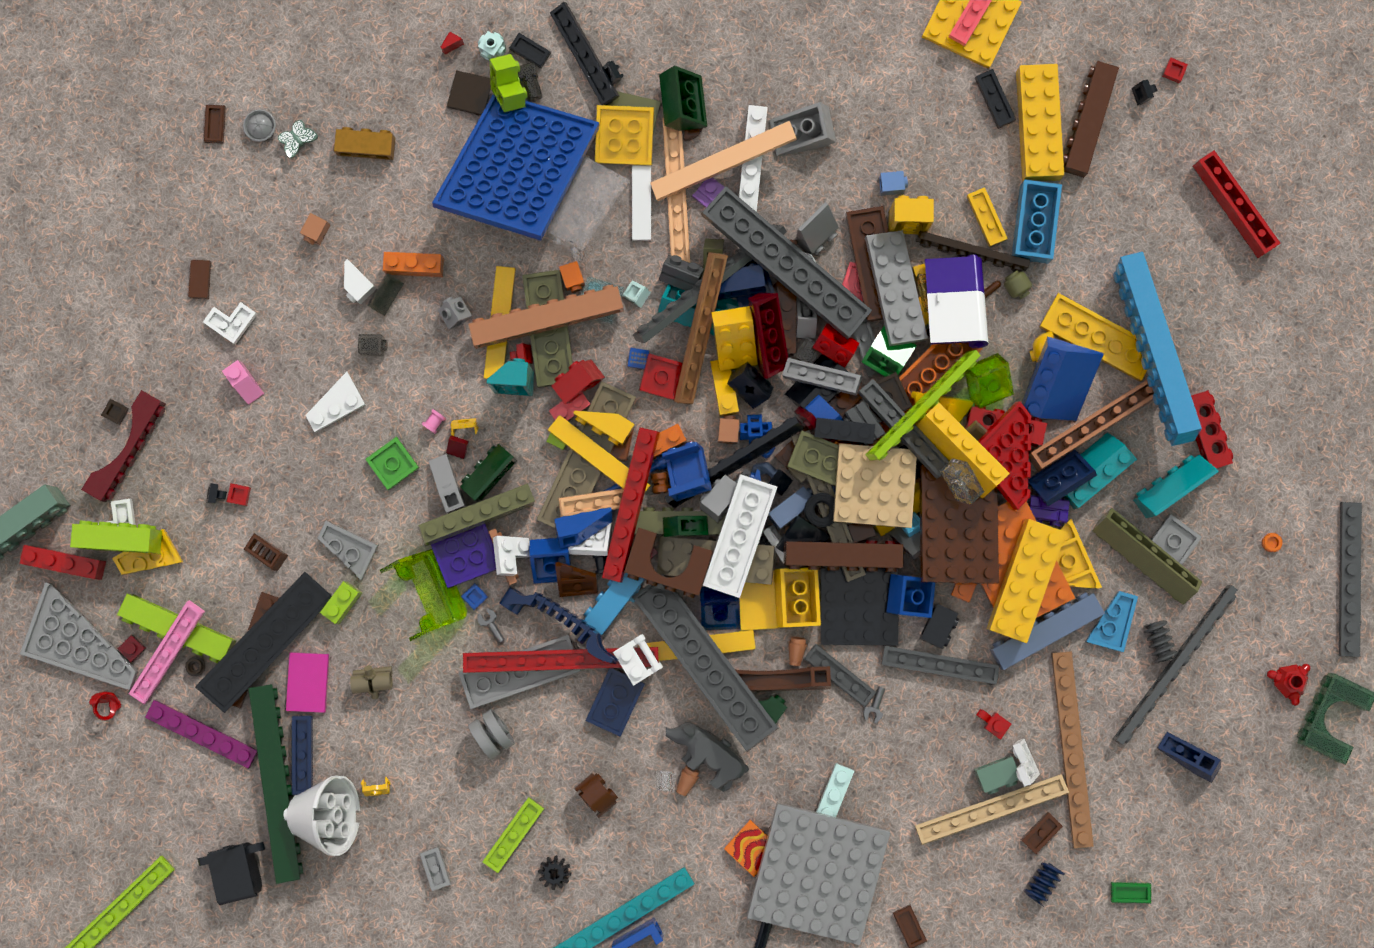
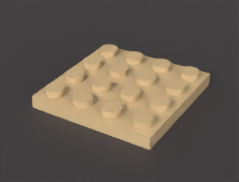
[833,443,917,528]

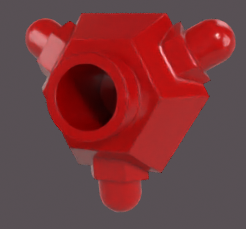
[1267,664,1311,706]

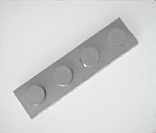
[782,358,862,396]

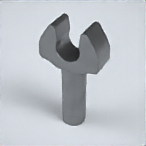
[478,609,505,644]
[863,686,885,723]

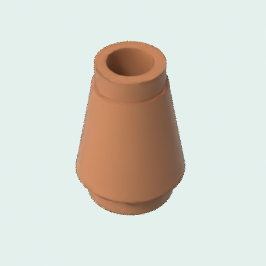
[788,637,807,666]
[676,765,700,796]

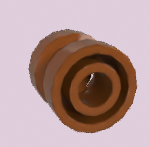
[651,472,671,494]

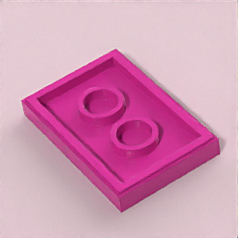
[286,652,329,713]

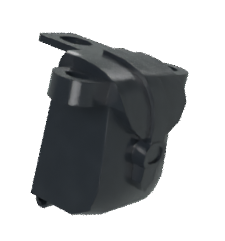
[197,842,265,905]

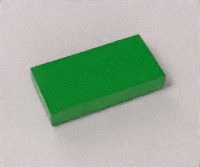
[1111,882,1151,904]

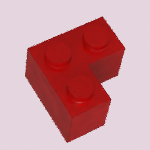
[551,360,605,404]

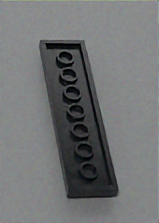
[195,571,332,713]

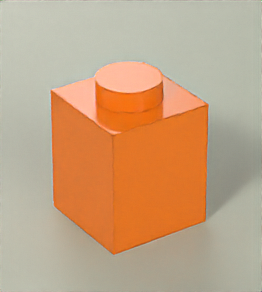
[559,261,585,293]

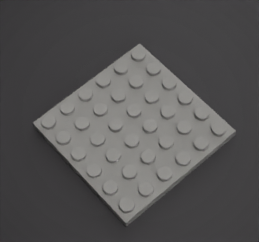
[746,803,890,945]

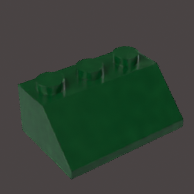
[659,65,707,131]
[460,444,517,502]

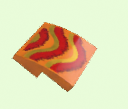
[724,820,768,877]

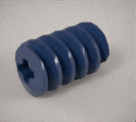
[1024,862,1065,907]

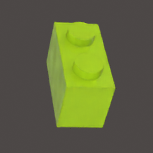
[320,581,362,624]

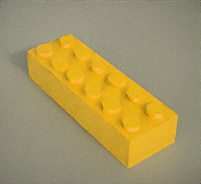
[1016,64,1064,182]
[986,519,1066,643]

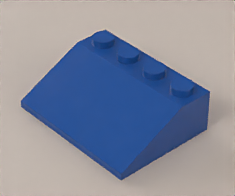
[1022,336,1104,421]

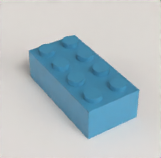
[1012,180,1062,264]

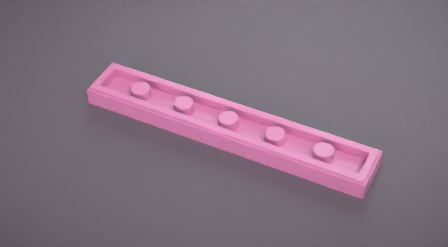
[128,600,205,705]

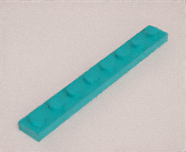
[553,866,695,948]

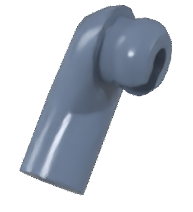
[751,462,777,478]

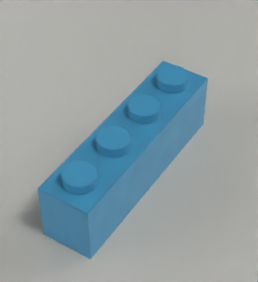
[583,573,645,635]

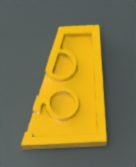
[112,529,183,575]

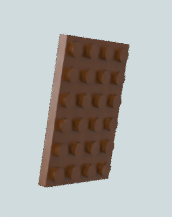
[920,465,999,584]

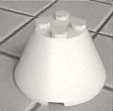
[283,775,360,856]

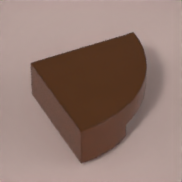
[684,128,703,141]

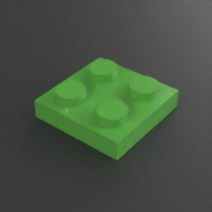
[365,437,419,490]

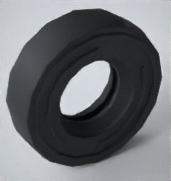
[804,493,835,528]

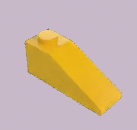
[710,360,739,417]

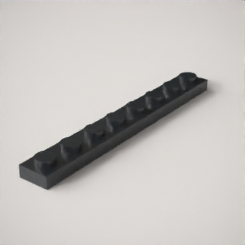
[664,417,804,508]

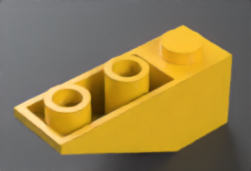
[573,411,635,446]

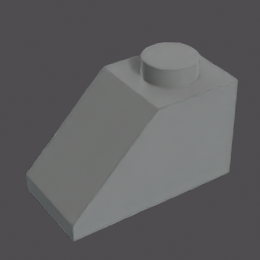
[796,297,817,339]

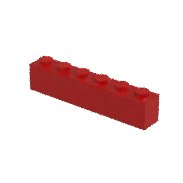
[1192,150,1281,258]

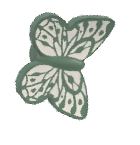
[278,120,318,159]

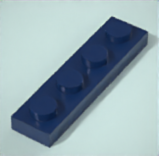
[292,716,313,795]

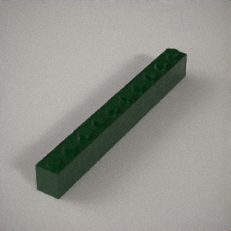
[248,684,303,884]

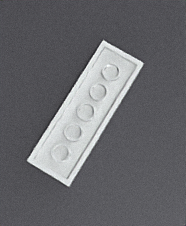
[703,474,777,598]

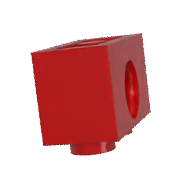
[812,323,859,367]

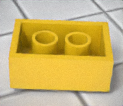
[888,195,934,234]
[711,306,758,371]
[774,568,821,628]

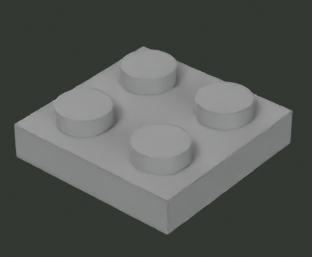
[1151,514,1202,565]

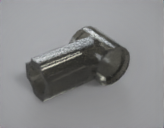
[518,62,542,102]

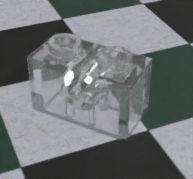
[940,458,984,504]

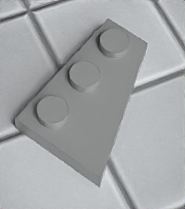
[318,521,379,580]

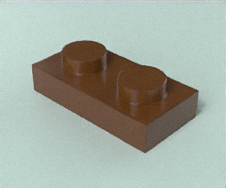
[1020,812,1063,854]

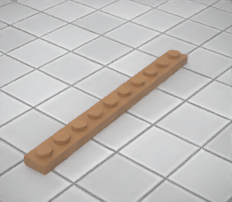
[1051,651,1094,849]

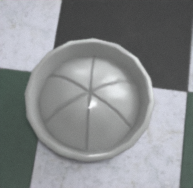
[243,109,276,142]

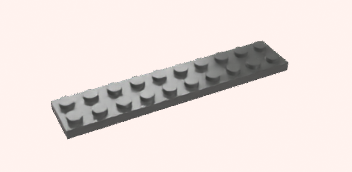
[701,186,872,340]
[632,574,779,752]

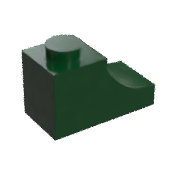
[663,516,709,537]
[758,695,787,724]

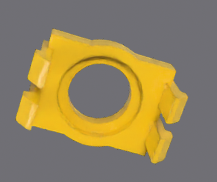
[451,418,479,436]
[361,777,391,797]

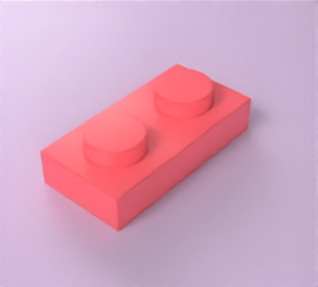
[549,393,590,421]

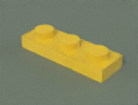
[966,187,1008,247]

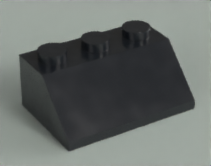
[784,354,848,410]

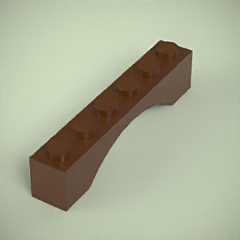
[736,666,831,692]

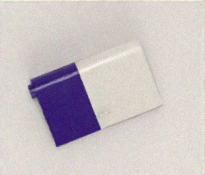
[925,255,989,348]

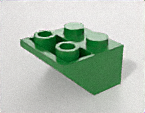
[861,325,917,377]

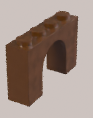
[624,528,713,598]

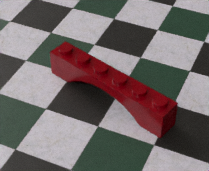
[81,390,166,502]

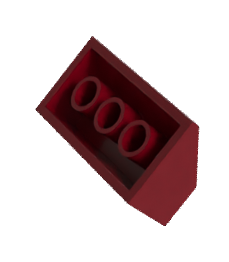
[748,293,788,379]

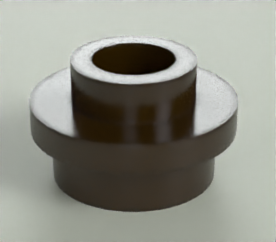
[185,657,205,676]

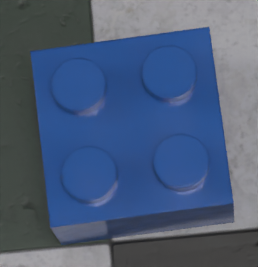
[886,574,936,618]

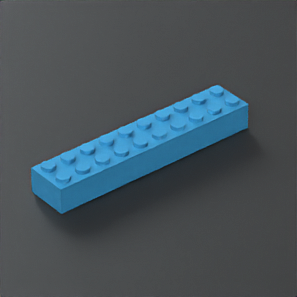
[1113,252,1202,446]

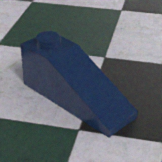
[718,264,766,300]
[1158,732,1221,783]

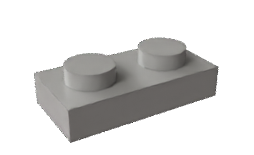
[420,846,451,891]

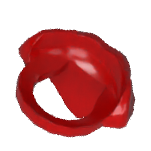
[89,691,121,721]

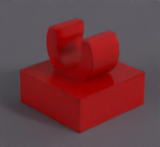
[509,343,533,364]

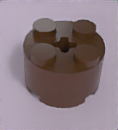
[574,773,618,818]

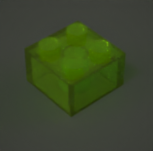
[964,353,1014,409]

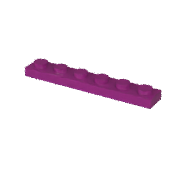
[145,700,257,769]

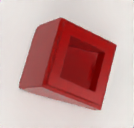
[440,32,464,55]

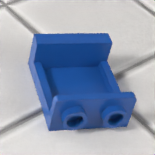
[662,442,712,501]
[612,917,664,948]

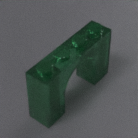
[1297,673,1374,765]

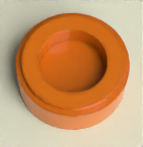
[1262,533,1283,552]

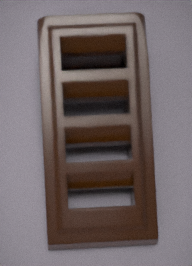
[244,533,288,571]

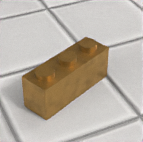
[334,127,395,160]

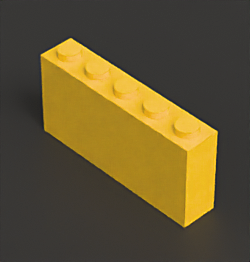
[917,403,1010,499]

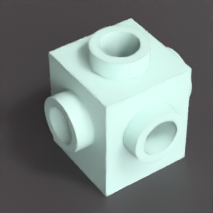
[478,31,506,61]

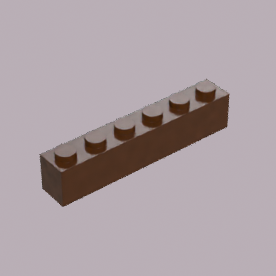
[1063,61,1119,178]
[784,541,903,572]

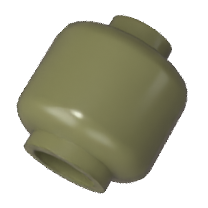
[1004,270,1032,299]

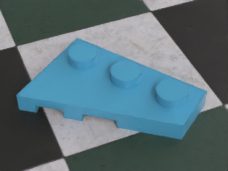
[1085,591,1138,652]

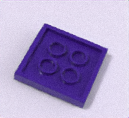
[431,524,496,589]

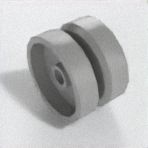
[468,709,515,760]

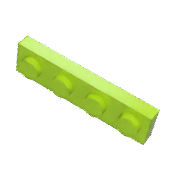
[482,797,544,873]

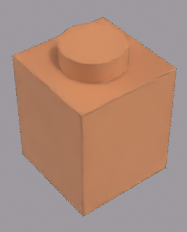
[300,213,330,245]
[718,415,739,444]

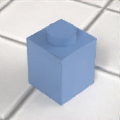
[879,171,908,196]

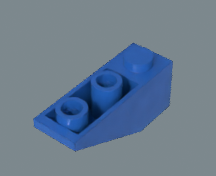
[554,507,613,549]

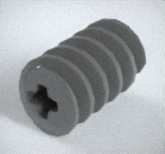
[1144,620,1177,663]

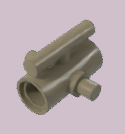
[350,665,393,699]

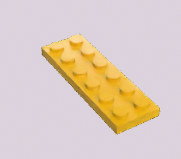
[1039,293,1147,382]

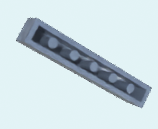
[990,592,1105,670]

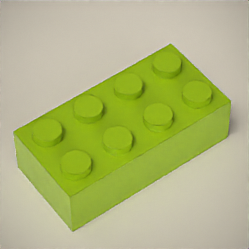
[70,520,162,554]

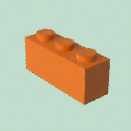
[383,252,444,277]

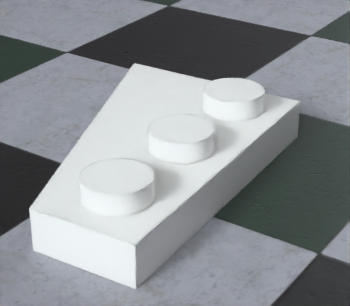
[305,372,366,433]

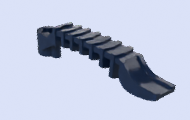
[499,586,619,663]

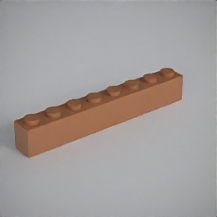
[468,285,624,349]
[1029,380,1154,473]

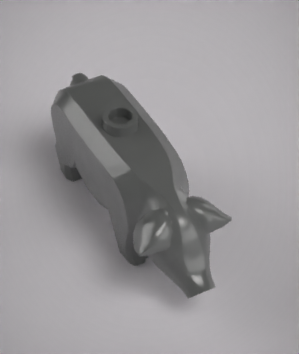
[666,722,749,792]

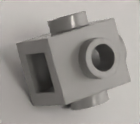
[438,297,472,329]

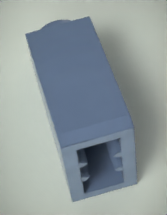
[767,486,813,531]

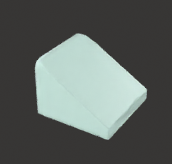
[622,280,651,308]

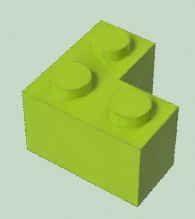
[489,54,527,112]

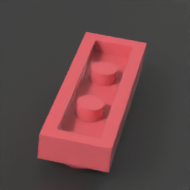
[949,0,992,46]

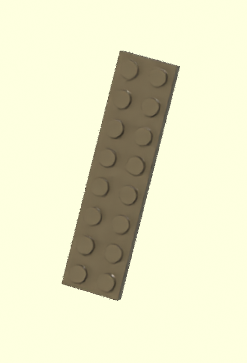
[537,381,636,528]

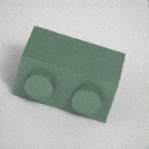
[973,756,1018,794]

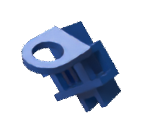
[739,414,775,458]

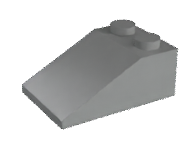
[769,102,836,156]
[795,202,838,256]

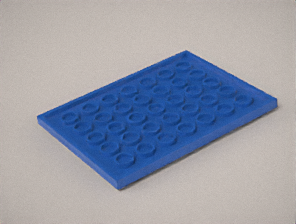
[432,94,600,241]

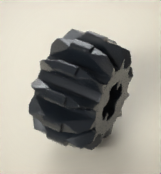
[538,855,572,890]

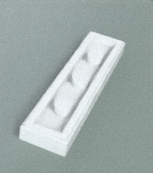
[632,165,651,241]

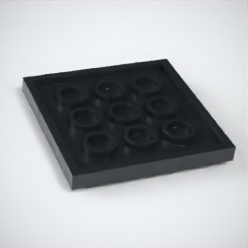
[821,568,898,645]

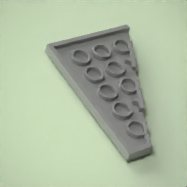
[20,582,138,690]

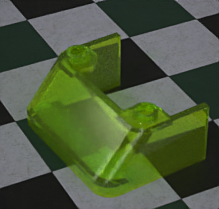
[380,549,467,641]

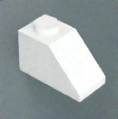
[344,259,376,305]

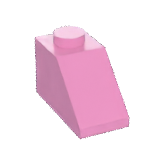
[222,360,264,405]

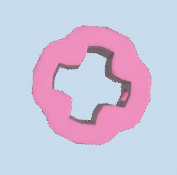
[422,409,446,434]

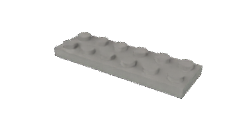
[865,230,928,346]
[458,634,581,709]

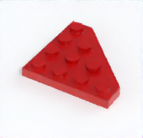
[978,401,1031,510]

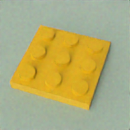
[595,105,654,165]

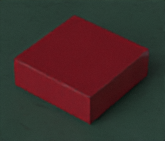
[446,435,469,459]

